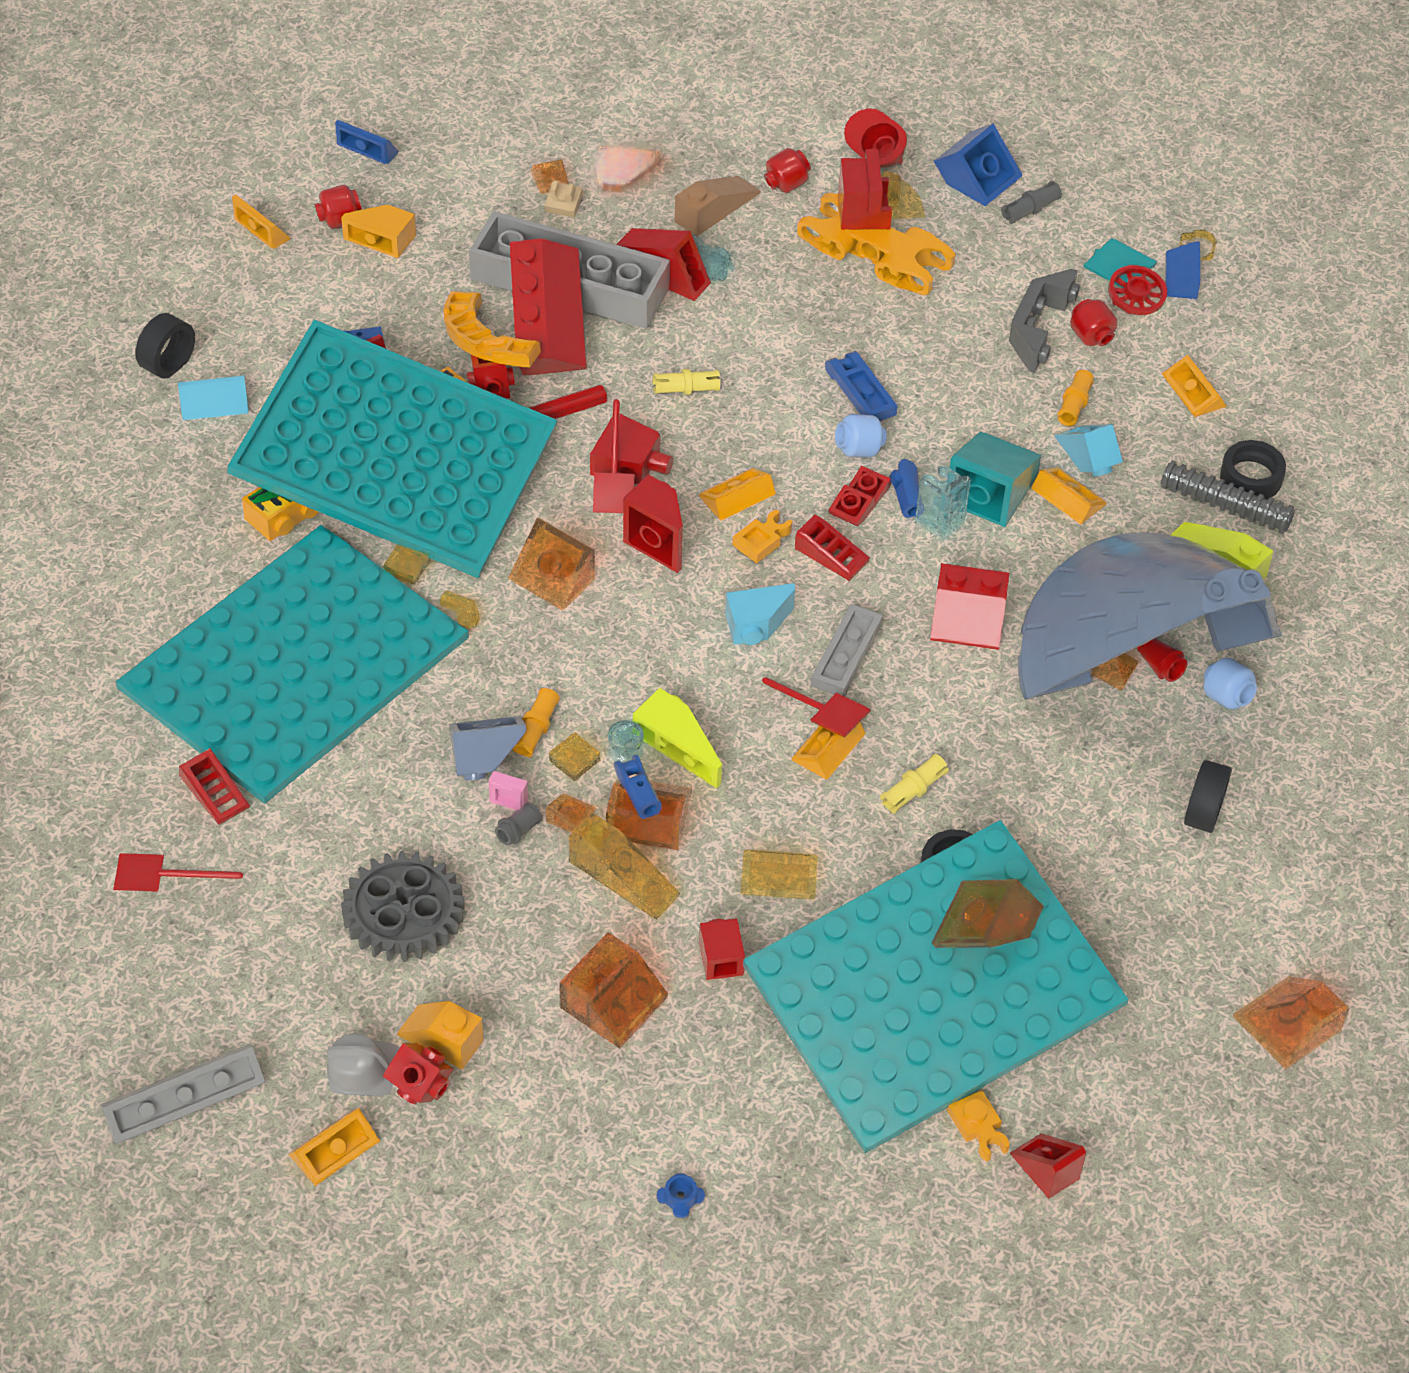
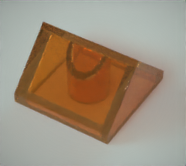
[508,517,595,610]

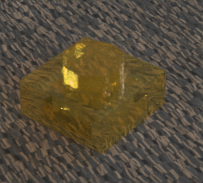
[383,544,431,585]
[549,732,600,781]

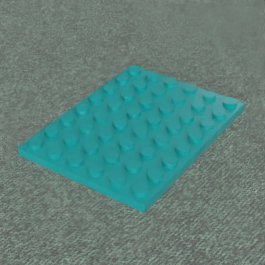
[227,319,558,579]
[116,524,469,804]
[743,819,1129,1153]

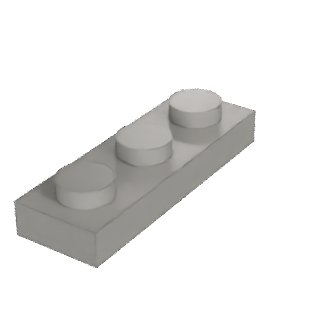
[810,604,883,696]

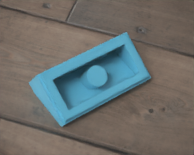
[178,376,249,420]

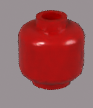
[764,148,811,193]
[314,184,362,229]
[1070,299,1118,346]

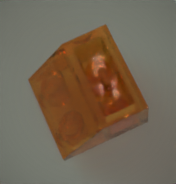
[606,779,692,850]
[559,932,668,1049]

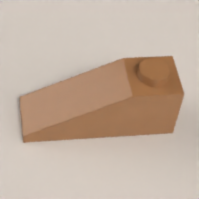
[675,176,760,237]

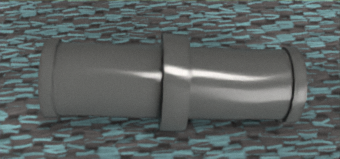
[1001,181,1062,224]

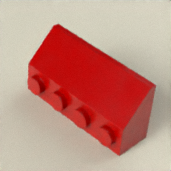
[509,238,587,375]

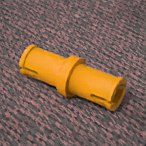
[1057,369,1094,426]
[512,688,560,758]

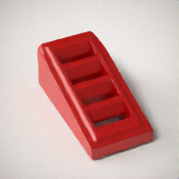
[795,514,870,581]
[179,748,250,825]

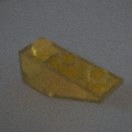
[569,812,680,920]

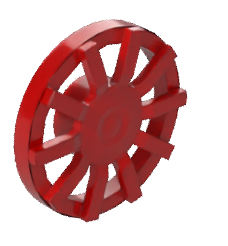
[1108,265,1167,315]

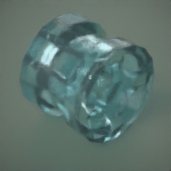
[608,720,644,763]

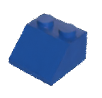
[934,123,1023,206]

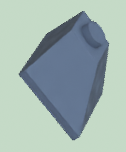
[449,716,526,780]

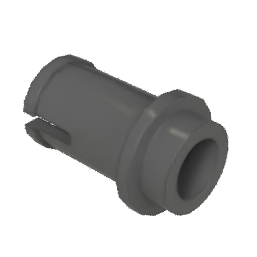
[495,802,542,845]

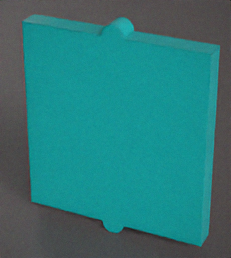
[1083,238,1157,288]

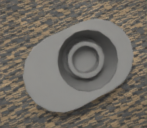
[327,1033,400,1096]

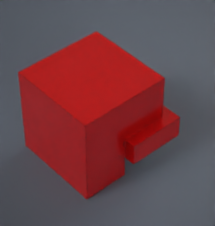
[838,149,892,230]

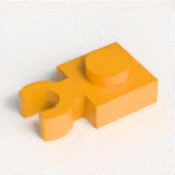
[732,510,793,564]
[947,1090,1009,1162]

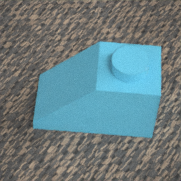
[1055,424,1123,477]
[725,583,795,645]

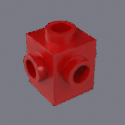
[467,355,515,399]
[382,1042,453,1104]

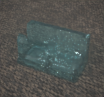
[915,466,971,541]

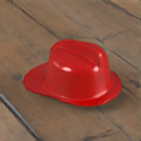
[844,108,907,168]

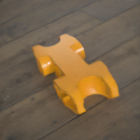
[797,193,955,295]

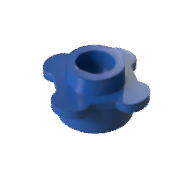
[657,1173,705,1218]

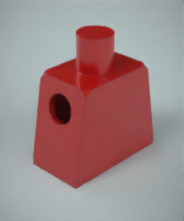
[590,414,674,484]

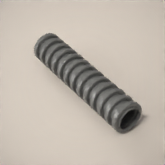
[1161,460,1295,534]

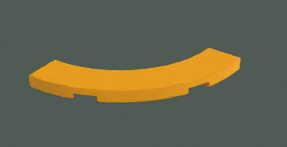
[443,291,541,367]

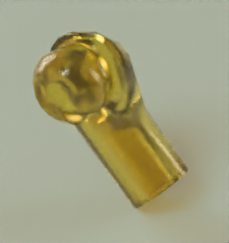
[440,590,480,629]

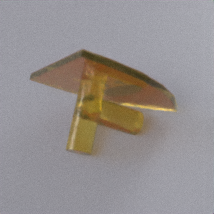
[881,171,926,219]

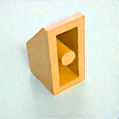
[341,204,416,258]
[397,1001,483,1070]

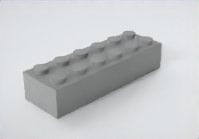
[469,211,670,329]

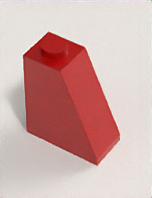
[616,228,711,301]

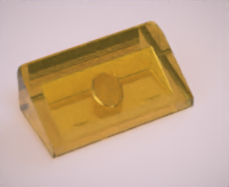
[740,849,818,900]

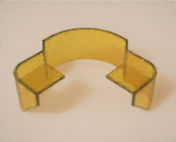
[1179,230,1217,261]

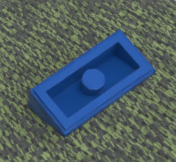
[335,119,399,164]
[1166,241,1200,299]

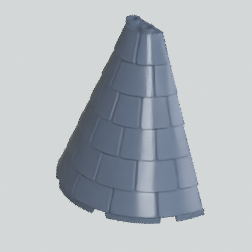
[1018,532,1282,700]

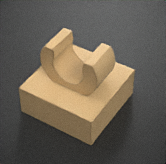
[544,181,583,218]

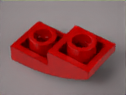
[828,465,891,527]

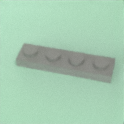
[100,1044,266,1144]

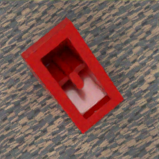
[1010,1133,1086,1199]

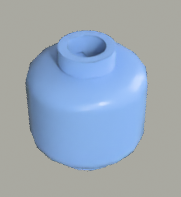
[835,414,887,457]
[1203,658,1257,709]

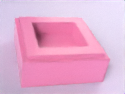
[489,771,528,811]

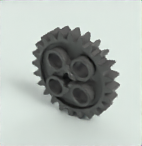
[341,851,465,962]

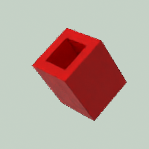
[699,918,745,980]

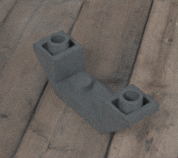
[1009,269,1080,373]

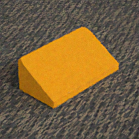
[232,194,291,249]
[1162,355,1227,417]
[1031,467,1107,524]
[699,468,776,521]
[792,723,866,780]
[288,1108,380,1186]

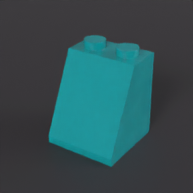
[945,431,1041,527]

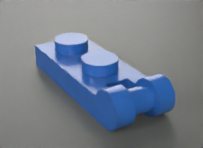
[825,351,898,421]

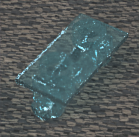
[692,234,735,282]

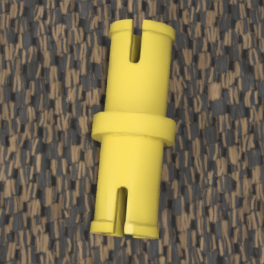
[653,369,720,395]
[880,754,949,814]

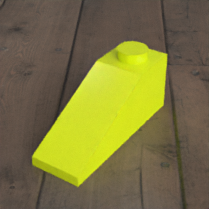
[1171,522,1274,579]
[632,688,722,788]

